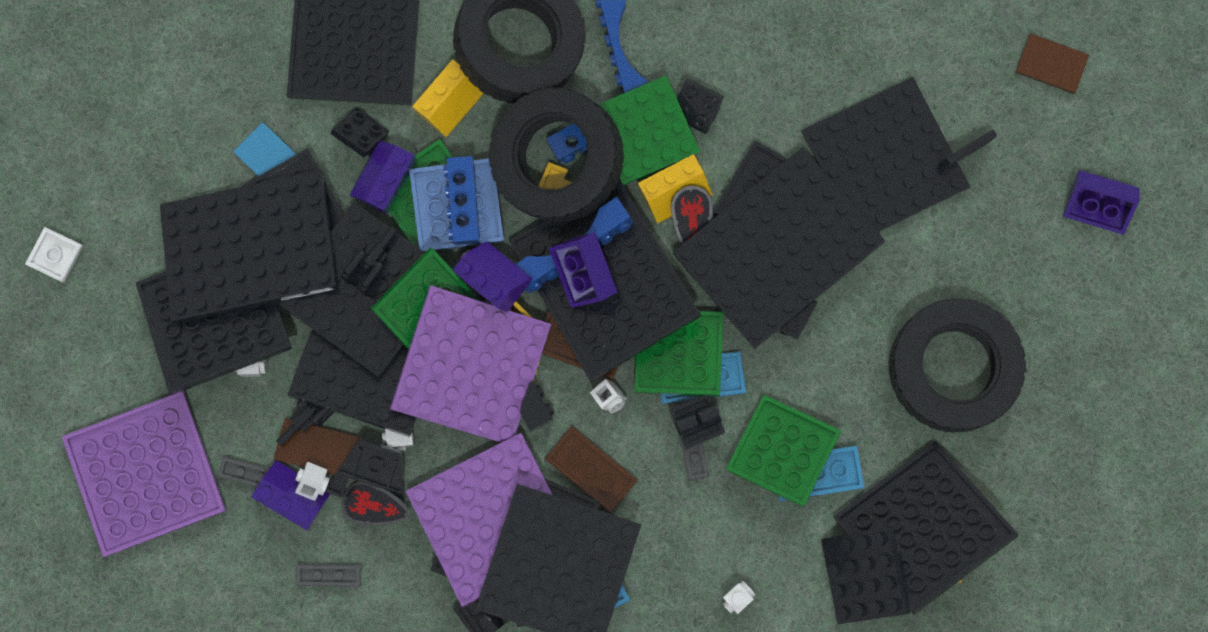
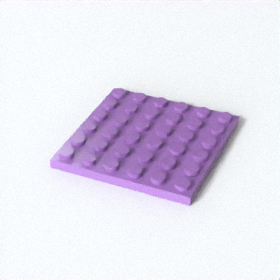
[390,285,551,443]
[62,391,226,557]
[406,433,552,607]

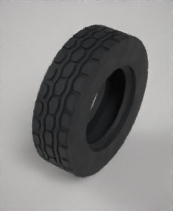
[453,0,586,104]
[489,87,624,222]
[889,298,1026,433]

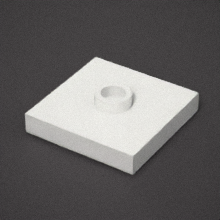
[25,227,83,283]

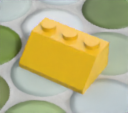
[412,59,484,138]
[638,154,712,224]

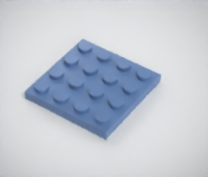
[409,159,504,252]

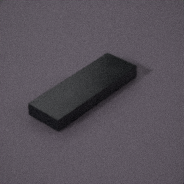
[938,129,997,171]

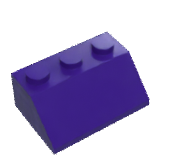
[350,141,417,215]
[1063,170,1140,235]
[549,232,617,308]
[453,241,533,313]
[251,461,330,530]

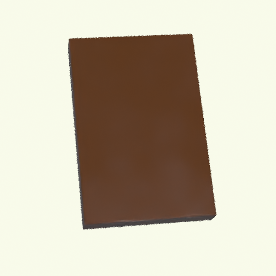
[1015,33,1089,94]

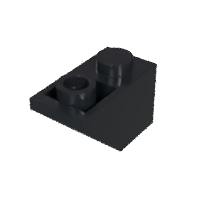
[520,381,554,432]

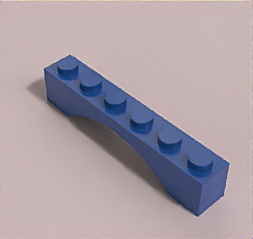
[594,0,648,95]
[515,197,634,293]

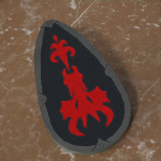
[671,185,713,245]
[341,481,410,526]

